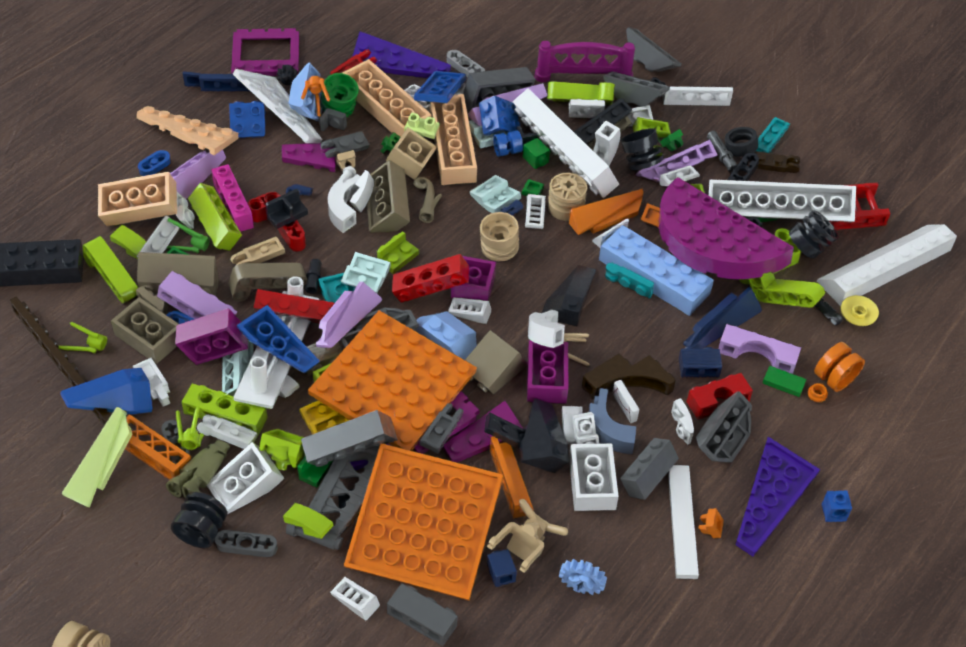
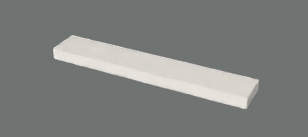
[668,465,699,579]

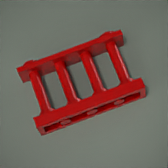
[830,183,891,230]

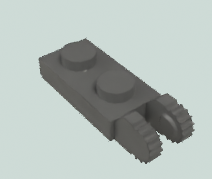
[320,131,370,158]
[420,403,464,453]

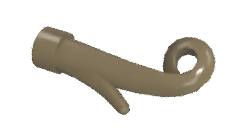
[413,177,442,223]

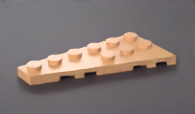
[137,106,239,155]

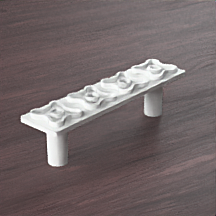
[234,277,319,409]

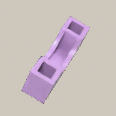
[718,324,801,374]

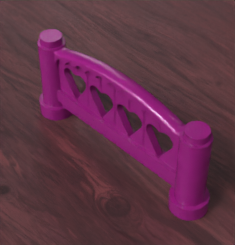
[534,41,635,82]

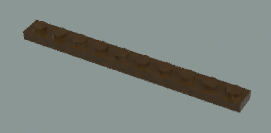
[10,296,111,426]

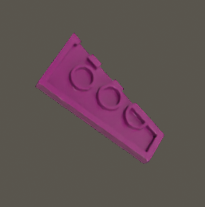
[443,401,523,463]

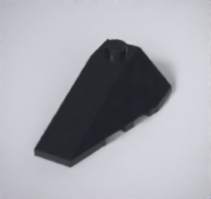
[541,265,596,327]
[520,398,569,473]

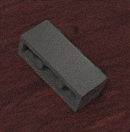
[620,438,679,500]
[387,583,458,646]

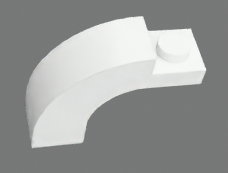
[577,121,620,175]
[328,174,360,233]
[528,310,565,348]

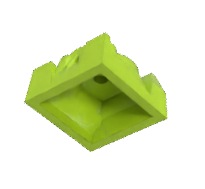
[259,429,305,470]

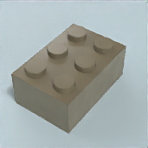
[111,297,179,364]

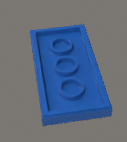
[414,71,466,103]

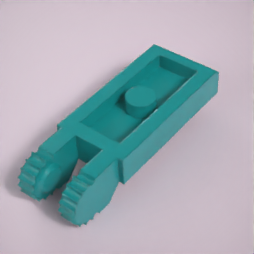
[605,263,654,298]

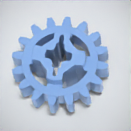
[559,559,607,595]

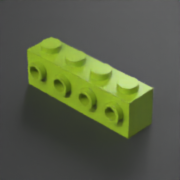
[188,183,242,251]

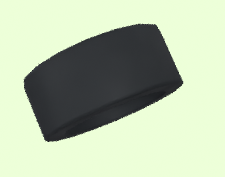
[725,127,759,157]

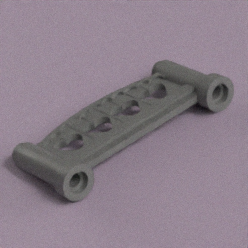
[286,446,380,550]

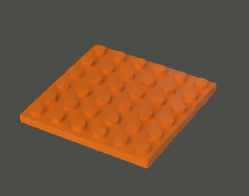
[308,310,477,451]
[344,443,504,601]

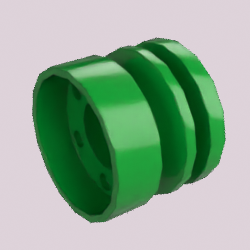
[320,73,359,118]

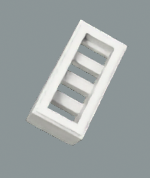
[525,194,546,229]
[448,297,491,324]
[330,577,380,620]

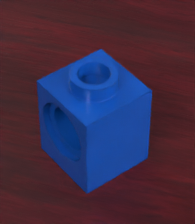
[822,490,852,522]

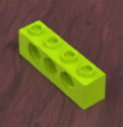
[181,383,268,437]

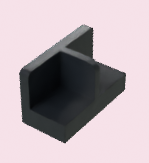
[266,189,308,229]

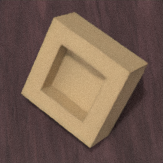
[335,150,356,171]

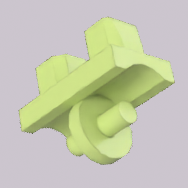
[404,113,440,139]

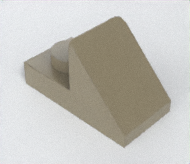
[136,286,168,315]

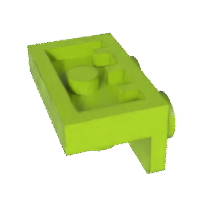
[377,231,419,274]

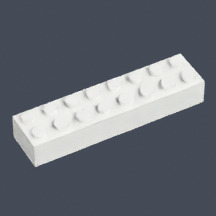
[513,89,619,198]

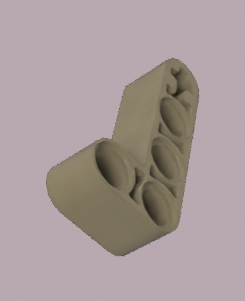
[228,263,307,302]

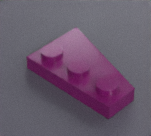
[282,143,336,172]

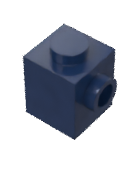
[487,549,517,587]

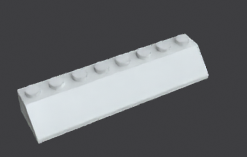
[709,180,856,222]
[817,224,957,306]

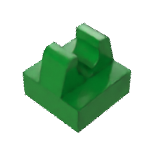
[660,129,683,152]

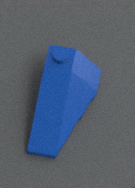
[237,305,320,374]
[60,368,153,414]

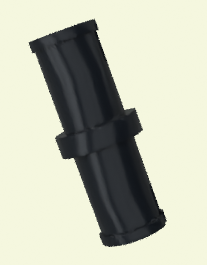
[305,259,322,294]

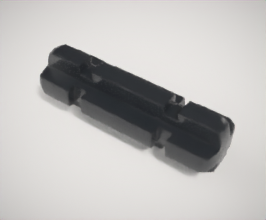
[815,298,843,326]

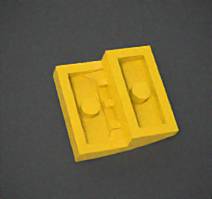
[299,401,349,434]

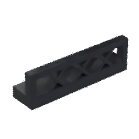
[574,98,633,145]

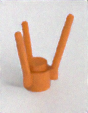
[301,76,330,116]

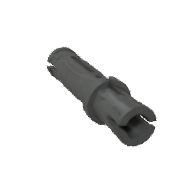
[707,131,738,173]

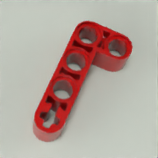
[248,192,306,252]

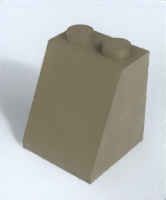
[465,330,527,394]

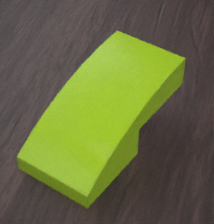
[110,225,146,259]
[283,503,334,539]

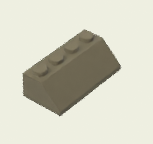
[367,160,410,233]
[137,252,219,296]

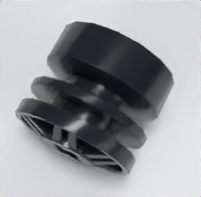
[621,128,664,170]
[789,210,839,259]
[170,492,228,548]

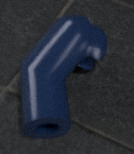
[286,184,313,196]

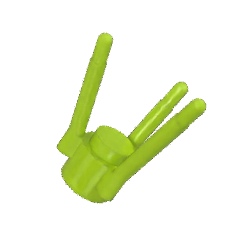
[58,322,107,354]
[176,406,204,450]

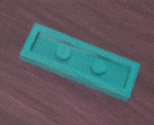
[756,117,790,153]

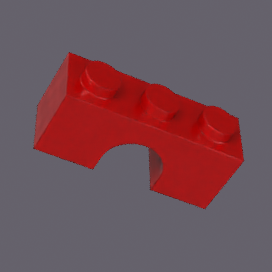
[686,373,753,420]

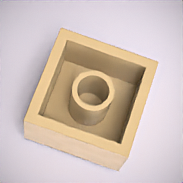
[386,127,437,180]

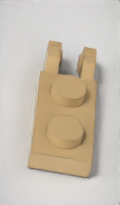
[231,237,285,266]

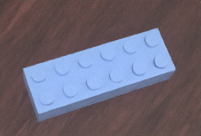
[599,225,714,316]

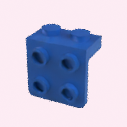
[479,96,520,136]
[229,101,266,138]

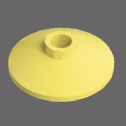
[841,295,879,326]

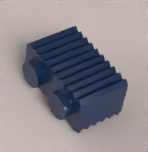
[679,347,722,378]

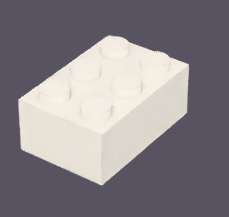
[569,444,619,511]

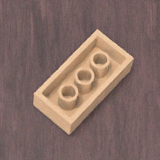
[98,172,177,226]

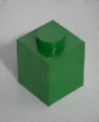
[523,138,550,169]

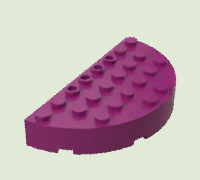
[659,177,794,279]

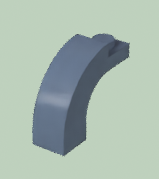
[589,388,636,454]

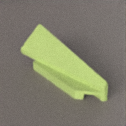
[62,407,132,507]

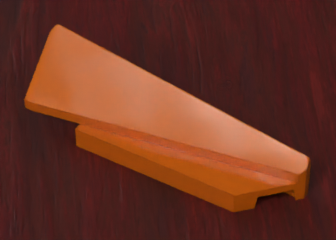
[569,189,644,235]

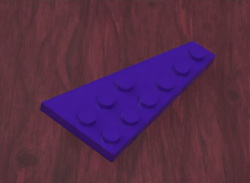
[352,31,451,78]
[735,437,820,557]

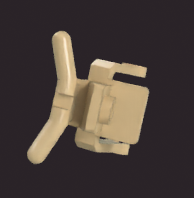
[487,499,568,573]

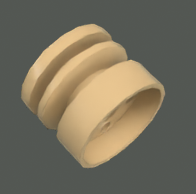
[547,173,587,221]
[480,212,519,262]
[52,621,110,647]

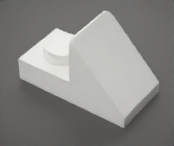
[562,406,583,444]

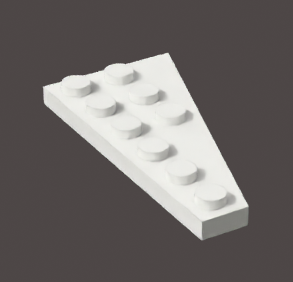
[233,69,322,144]

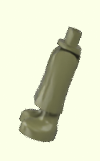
[166,440,230,498]

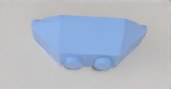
[288,62,322,121]
[415,311,477,360]

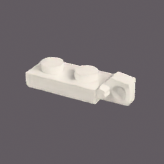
[133,358,170,407]

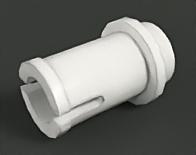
[337,166,356,183]

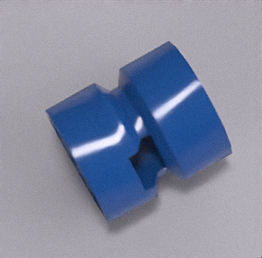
[493,130,523,157]

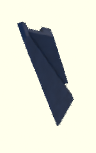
[183,71,250,91]
[683,287,762,349]

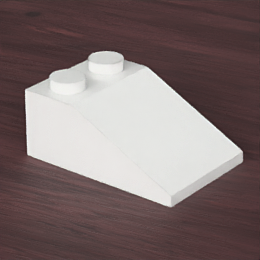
[207,442,284,514]

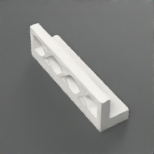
[662,87,733,106]

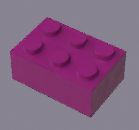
[175,308,248,365]
[527,340,568,404]

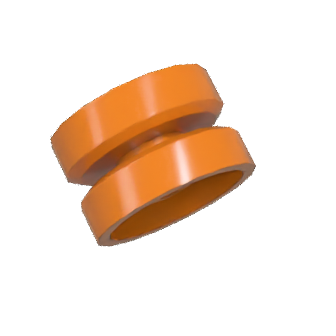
[814,342,865,392]

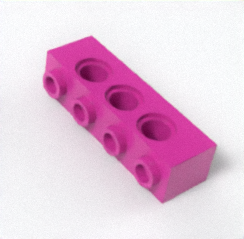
[211,164,254,232]

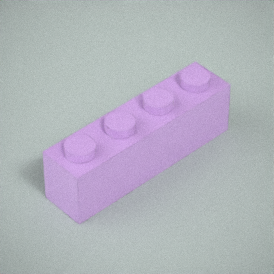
[157,271,237,319]

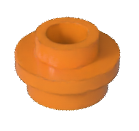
[808,383,828,402]

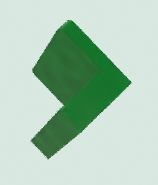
[298,456,334,488]

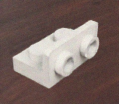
[569,99,605,118]

